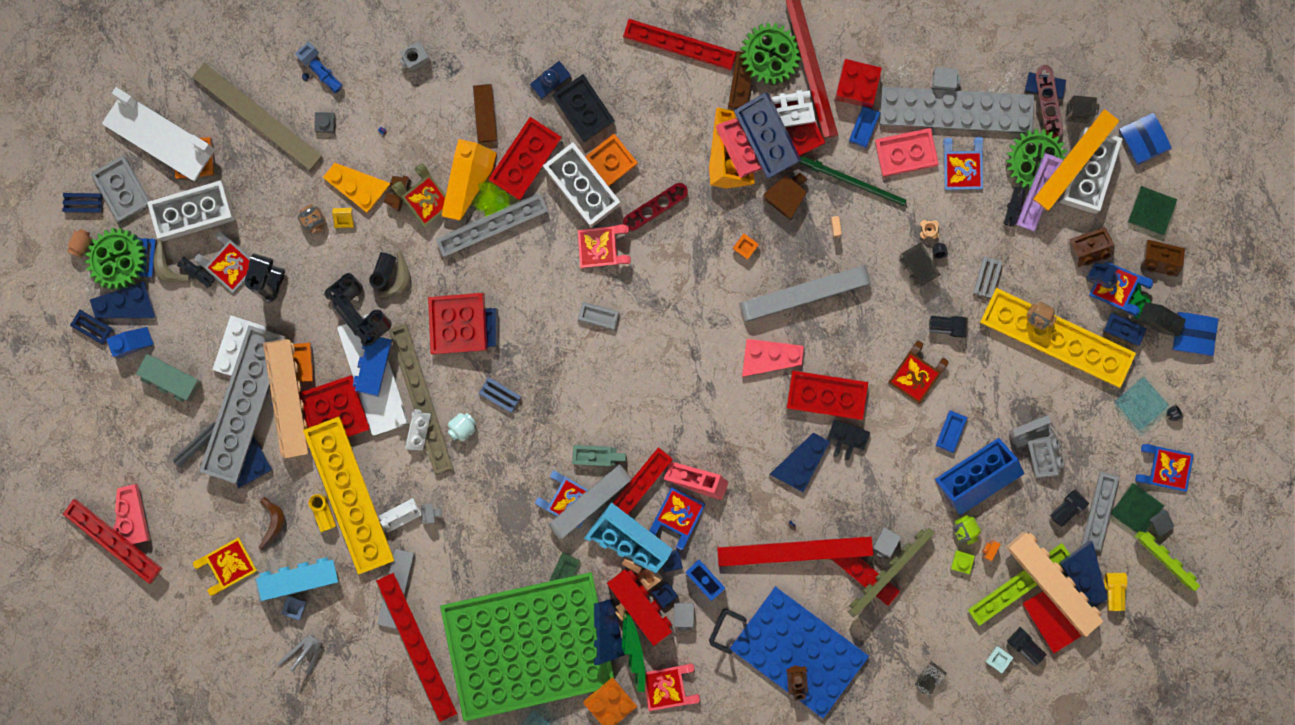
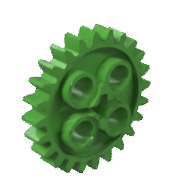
[739,22,801,85]
[1005,129,1068,190]
[85,228,147,290]

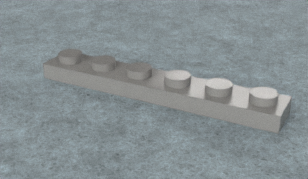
[435,193,548,257]

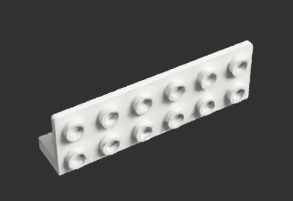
[102,87,215,181]
[337,314,409,435]

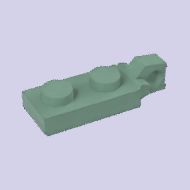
[572,445,626,466]

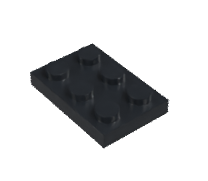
[552,74,615,143]

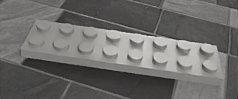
[880,87,1034,134]
[199,325,286,484]

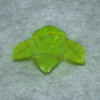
[472,182,510,217]

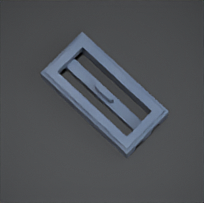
[479,377,521,413]

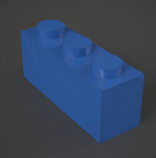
[353,337,392,397]

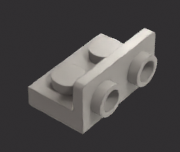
[1009,415,1052,448]
[1028,433,1064,478]

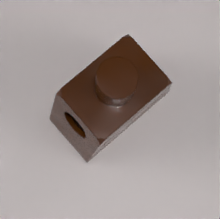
[762,172,808,220]

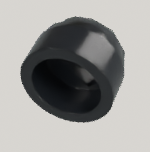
[932,242,948,259]
[1166,404,1183,421]

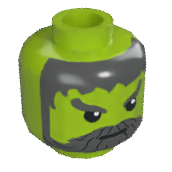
[952,515,981,545]

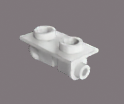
[405,409,431,450]
[379,498,422,533]

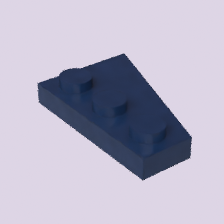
[90,282,157,319]
[769,433,830,492]
[237,435,273,488]
[1059,540,1107,607]
[594,599,626,665]

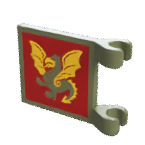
[392,163,446,227]

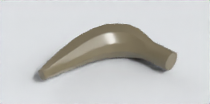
[153,240,189,283]
[378,251,410,300]

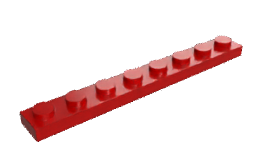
[376,572,457,722]

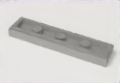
[1081,472,1119,551]
[377,549,415,629]

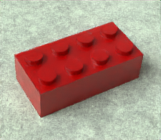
[606,568,673,646]

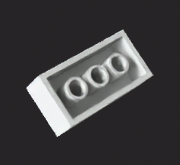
[1059,127,1123,214]
[543,142,621,228]
[147,181,236,241]

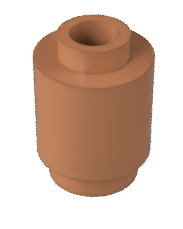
[67,229,92,258]

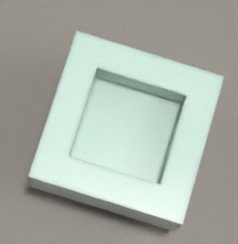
[985,646,1013,673]

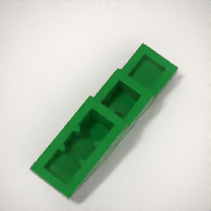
[621,611,645,692]

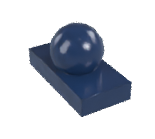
[530,61,571,99]
[1024,72,1066,99]
[1086,263,1118,288]

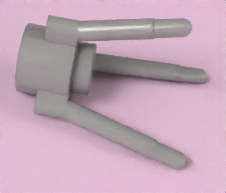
[278,634,322,675]

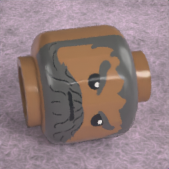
[298,204,326,234]
[1026,301,1056,330]

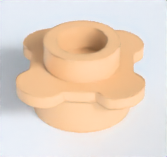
[920,220,939,239]

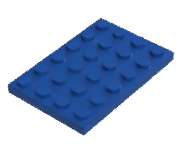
[729,586,869,719]

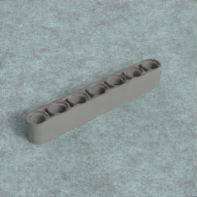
[739,265,871,322]

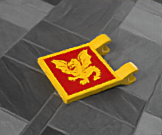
[193,537,257,596]

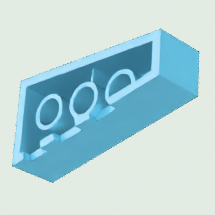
[584,502,673,573]
[254,557,338,602]

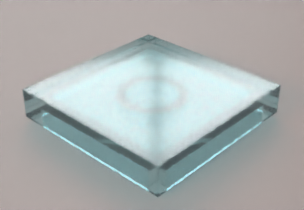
[1114,377,1169,431]

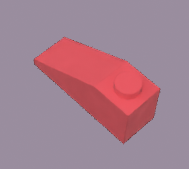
[664,462,729,500]

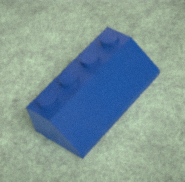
[935,438,1025,515]

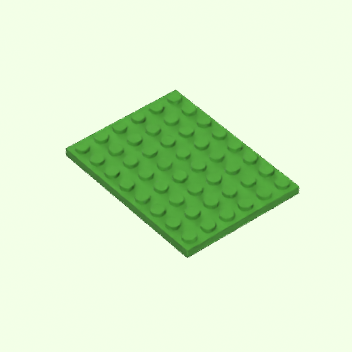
[439,572,614,722]

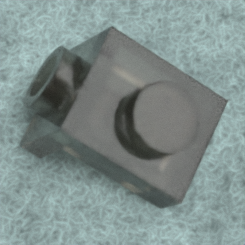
[915,661,947,696]

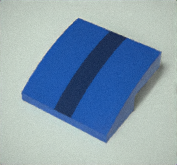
[1119,113,1172,165]
[1172,312,1218,356]

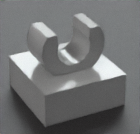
[420,503,443,524]

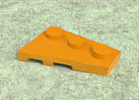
[323,163,390,213]

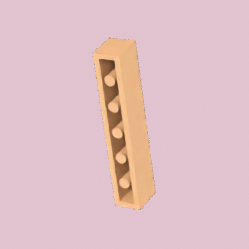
[263,339,309,458]
[1005,532,1103,637]

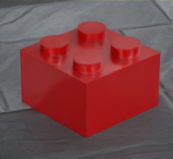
[834,59,882,108]

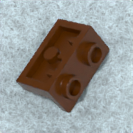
[1069,227,1115,267]
[1140,240,1185,277]

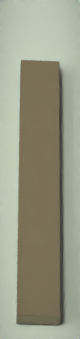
[192,63,322,171]
[389,323,454,475]

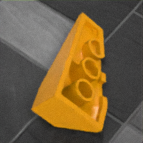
[709,107,755,189]
[442,139,497,221]

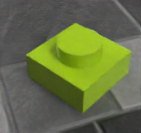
[950,550,975,574]

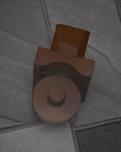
[384,175,412,212]
[786,665,808,701]

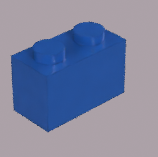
[685,559,725,601]

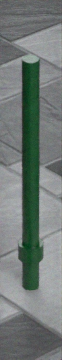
[798,156,906,207]

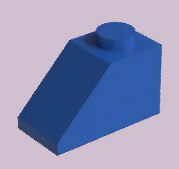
[106,327,154,358]

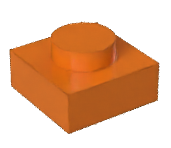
[732,233,759,260]
[982,540,1001,561]

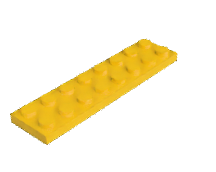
[979,288,1136,388]
[303,417,395,575]

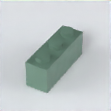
[136,354,202,403]

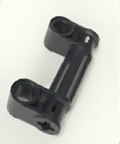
[244,253,285,302]
[324,273,392,347]

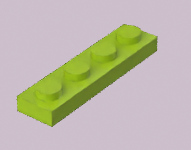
[1134,531,1200,591]

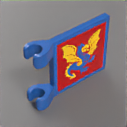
[1089,261,1153,316]
[1135,444,1194,492]
[649,487,706,550]

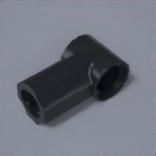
[369,252,397,292]
[929,316,968,338]
[1049,489,1089,527]
[1006,627,1047,666]

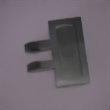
[827,419,870,461]

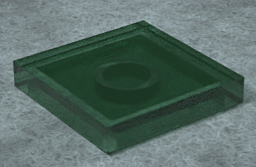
[1127,186,1177,235]
[1110,483,1165,533]

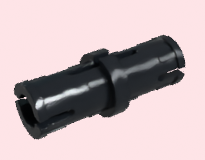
[1003,187,1026,227]
[177,256,215,288]

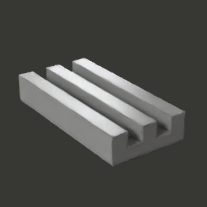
[973,256,1003,298]

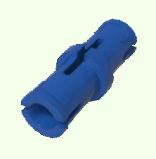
[308,58,343,94]

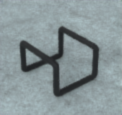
[709,608,747,654]

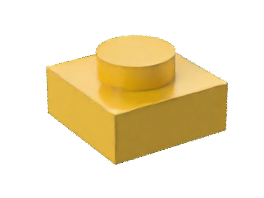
[332,208,354,228]

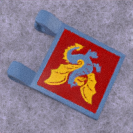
[943,137,983,190]
[535,471,588,529]

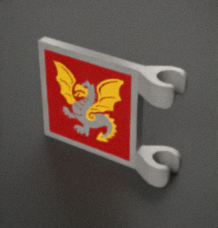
[194,231,250,293]

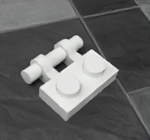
[772,90,815,128]

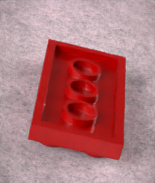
[488,117,562,201]
[786,370,868,420]

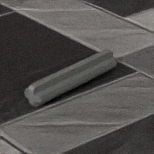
[173,422,215,467]

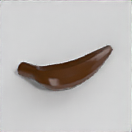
[259,497,284,550]

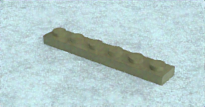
[848,528,934,617]

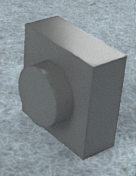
[314,112,335,133]

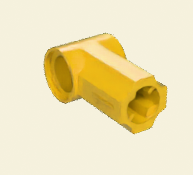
[308,493,337,532]
[1104,573,1127,611]

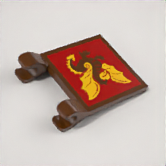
[888,341,949,404]

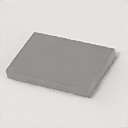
[91,155,150,223]

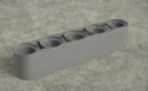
[548,464,632,540]

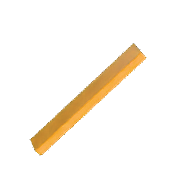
[1032,109,1120,211]

